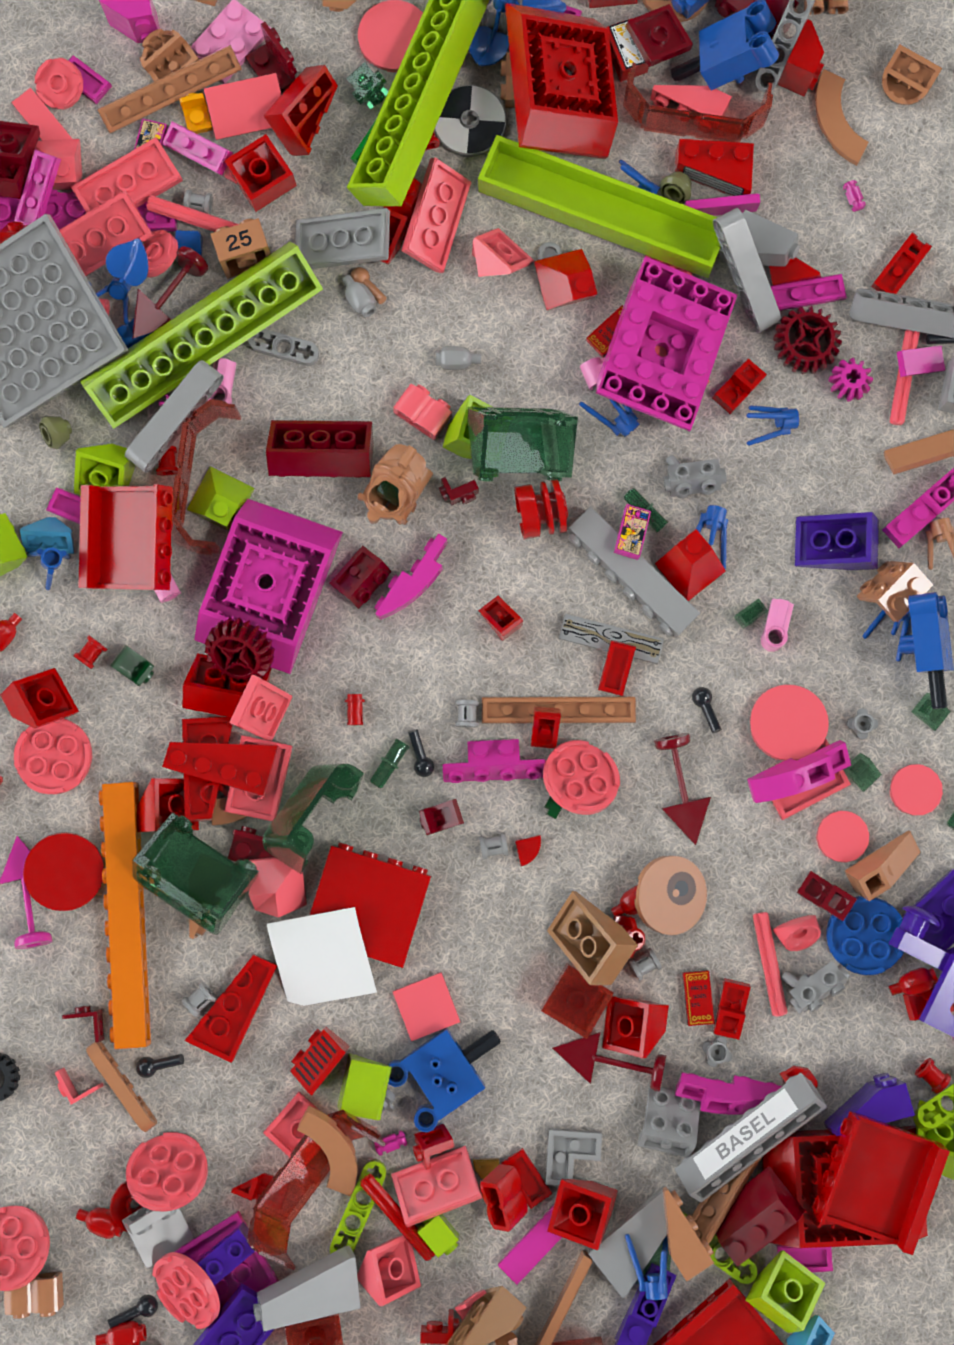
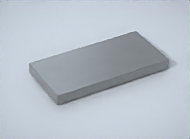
[295,208,390,269]

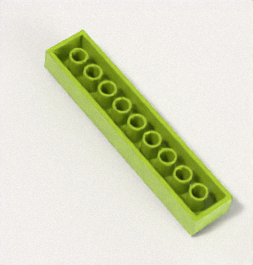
[347,0,490,206]
[80,241,323,429]

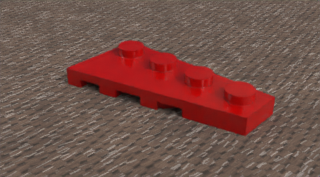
[182,717,233,822]
[162,742,279,796]
[184,954,278,1063]

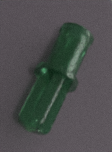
[624,488,669,533]
[370,738,410,788]

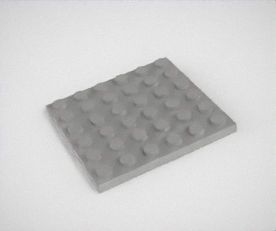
[0,214,129,428]

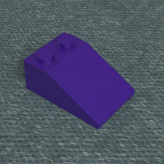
[795,512,879,570]
[824,1073,915,1136]

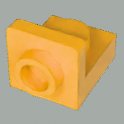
[179,93,213,134]

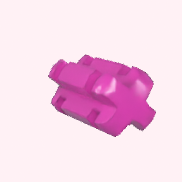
[843,180,866,212]
[374,1130,407,1156]

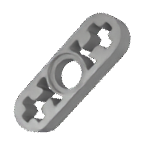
[248,329,319,366]

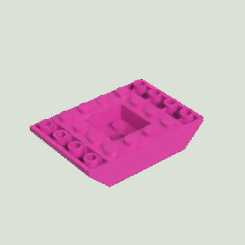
[596,256,737,432]
[194,499,343,675]

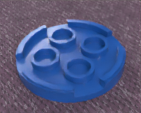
[826,896,904,975]

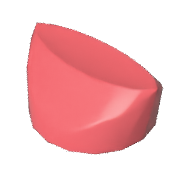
[772,915,821,951]

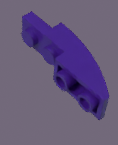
[614,1263,677,1345]

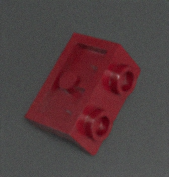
[329,546,391,609]
[227,826,286,865]

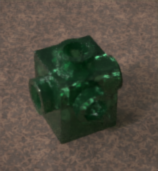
[346,62,388,110]

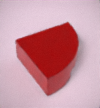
[515,835,541,866]

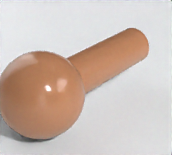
[350,267,387,304]

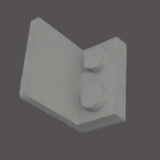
[638,1087,701,1157]
[122,1207,193,1268]

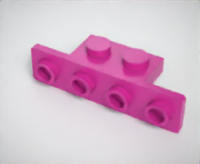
[442,739,546,783]

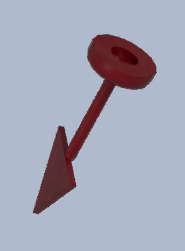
[132,246,208,339]
[654,733,711,845]
[552,1032,667,1092]

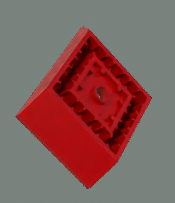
[505,3,618,159]
[762,1125,928,1248]

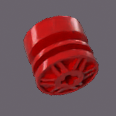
[514,479,568,540]

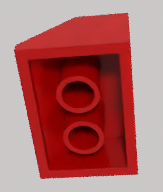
[182,653,272,718]

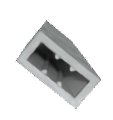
[720,210,800,266]

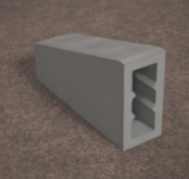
[588,1187,672,1298]
[253,1245,361,1331]

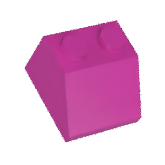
[99,0,160,43]

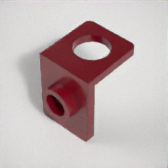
[62,1006,105,1043]

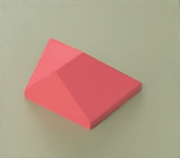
[472,228,534,277]
[248,855,307,918]
[357,1234,421,1306]

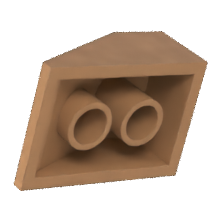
[547,891,638,985]
[446,1286,527,1345]

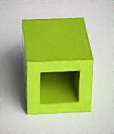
[418,1214,459,1258]

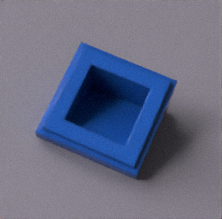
[175,230,203,256]

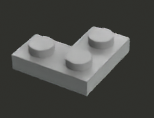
[545,1128,602,1185]

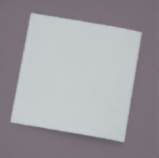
[267,907,377,1006]

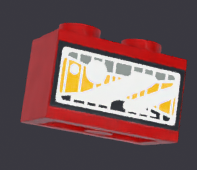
[607,18,649,82]

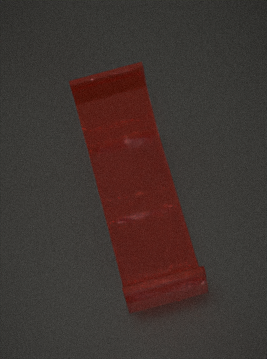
[623,62,773,142]
[172,399,241,555]
[247,1110,386,1271]

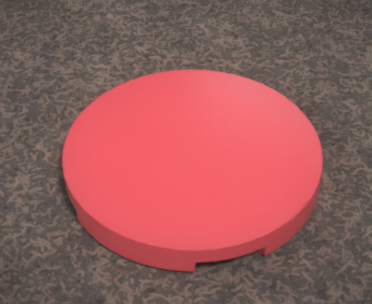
[358,0,423,72]
[750,685,829,761]
[14,719,92,794]
[543,740,620,815]
[126,1132,208,1212]
[0,1206,50,1291]
[152,1252,220,1329]

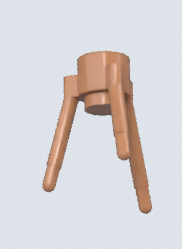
[926,518,954,570]

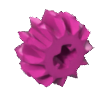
[829,357,873,402]

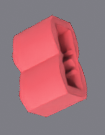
[393,384,452,441]

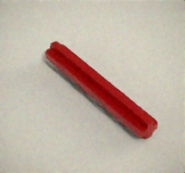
[360,1174,435,1261]

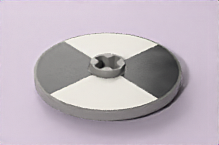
[434,85,506,157]

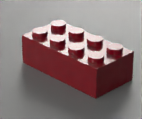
[266,420,374,478]

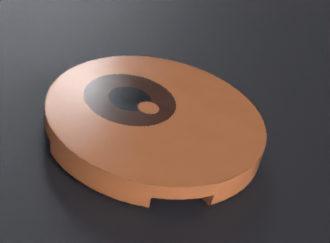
[634,856,707,935]

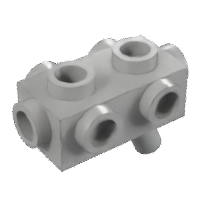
[663,455,727,498]
[781,961,850,1014]

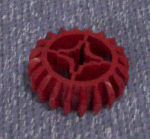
[773,306,842,375]
[204,617,275,683]

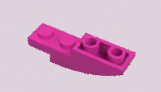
[882,468,954,549]
[374,533,448,620]
[747,740,851,803]
[675,1073,782,1115]

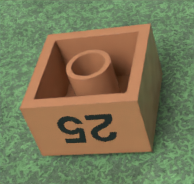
[210,218,271,279]

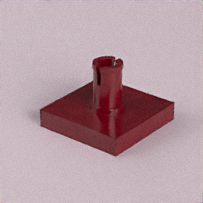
[625,4,693,67]

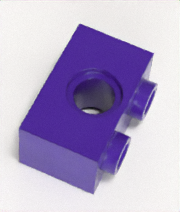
[197,1222,260,1286]

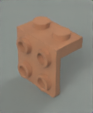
[857,561,933,622]

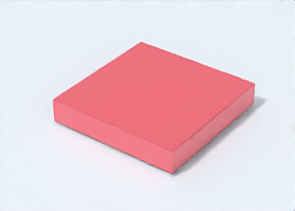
[393,972,460,1042]
[263,1092,338,1168]

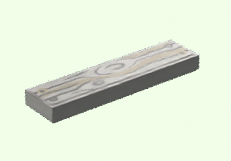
[559,614,664,664]

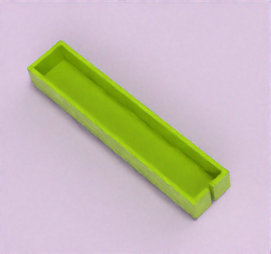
[478,135,721,279]

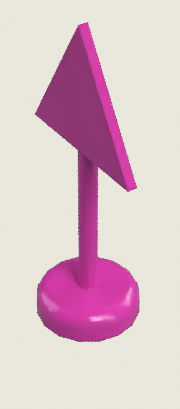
[0,836,53,949]

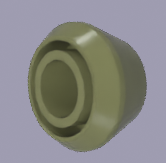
[659,171,692,204]
[39,416,72,450]

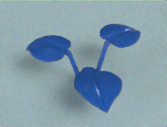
[469,0,567,66]
[89,238,152,349]

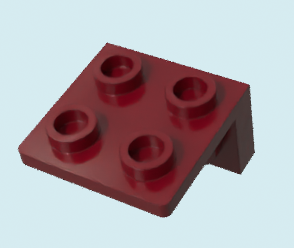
[245,22,297,93]

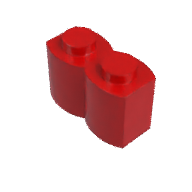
[480,1164,528,1232]

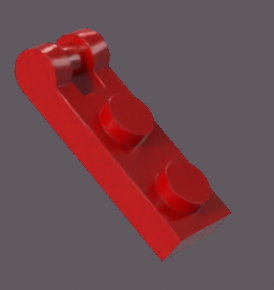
[871,232,933,294]

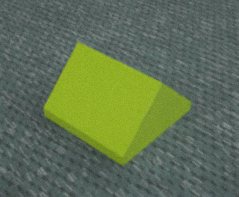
[337,1053,392,1120]

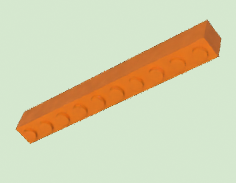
[99,782,151,1049]

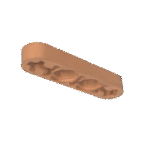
[86,1042,157,1132]

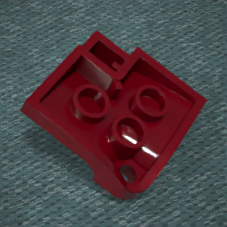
[0,121,41,199]

